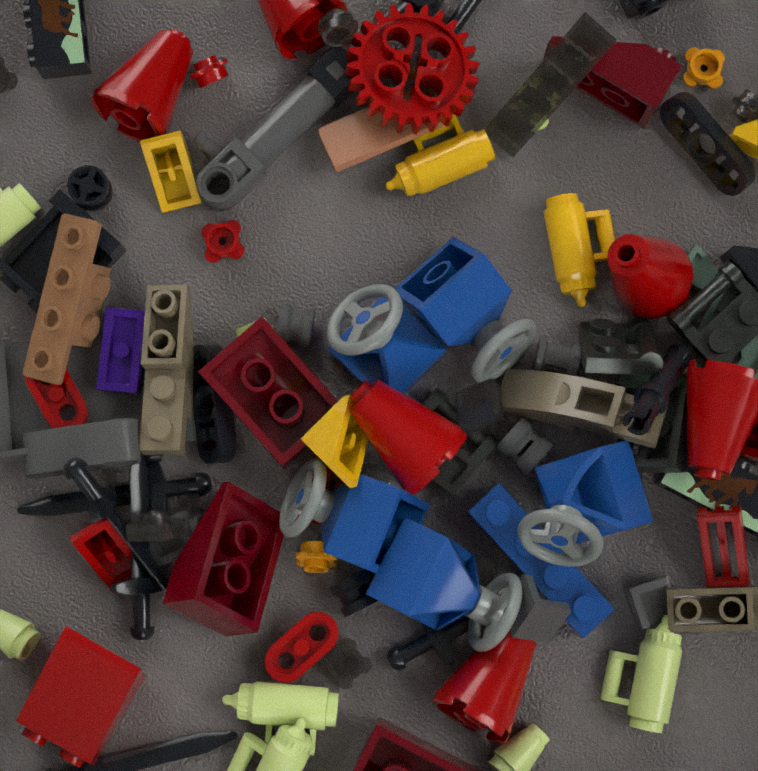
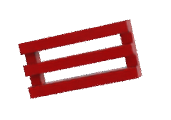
[697,506,750,588]

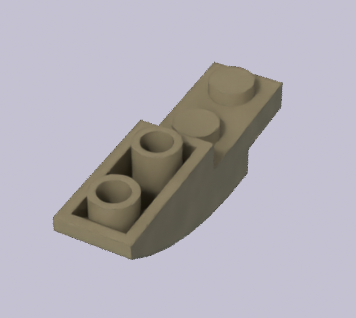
[139,284,194,455]
[494,369,667,449]
[666,586,758,632]

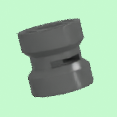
[496,417,554,475]

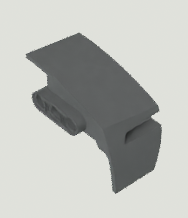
[0,333,197,478]

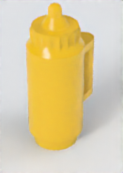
[385,114,495,196]
[543,193,615,307]

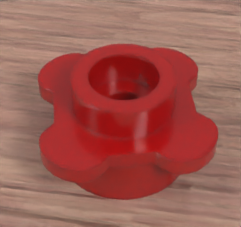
[189,55,229,89]
[201,220,245,263]

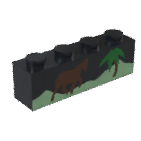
[23,0,92,79]
[655,439,758,538]

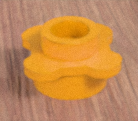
[683,47,725,89]
[296,541,337,573]

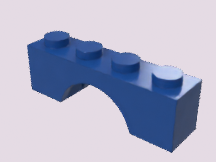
[466,483,615,638]

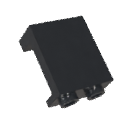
[0,189,127,313]

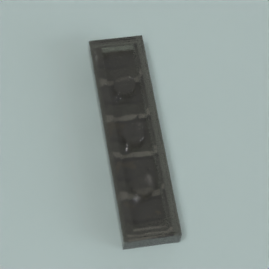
[484,12,617,157]

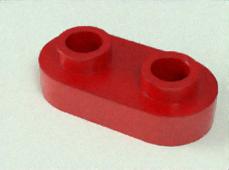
[25,368,89,428]
[265,612,339,683]

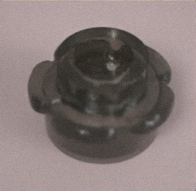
[317,9,358,47]
[732,89,758,124]

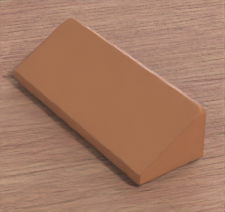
[318,87,445,172]

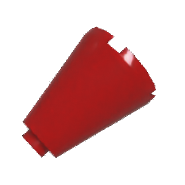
[257,0,348,59]
[90,29,194,142]
[607,234,694,319]
[686,360,758,481]
[349,379,467,495]
[432,630,537,744]

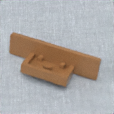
[23,213,111,385]

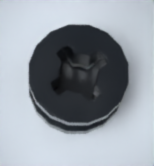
[67,165,113,212]
[330,569,378,618]

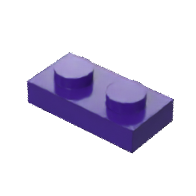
[96,307,145,395]

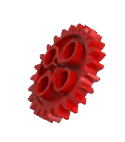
[345,3,480,135]

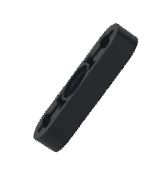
[660,92,755,196]
[193,344,237,464]

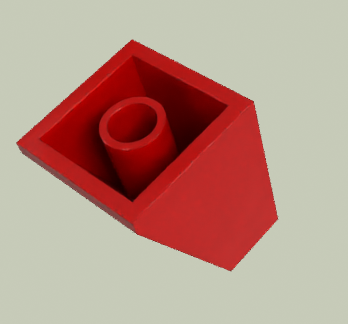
[16,626,146,768]

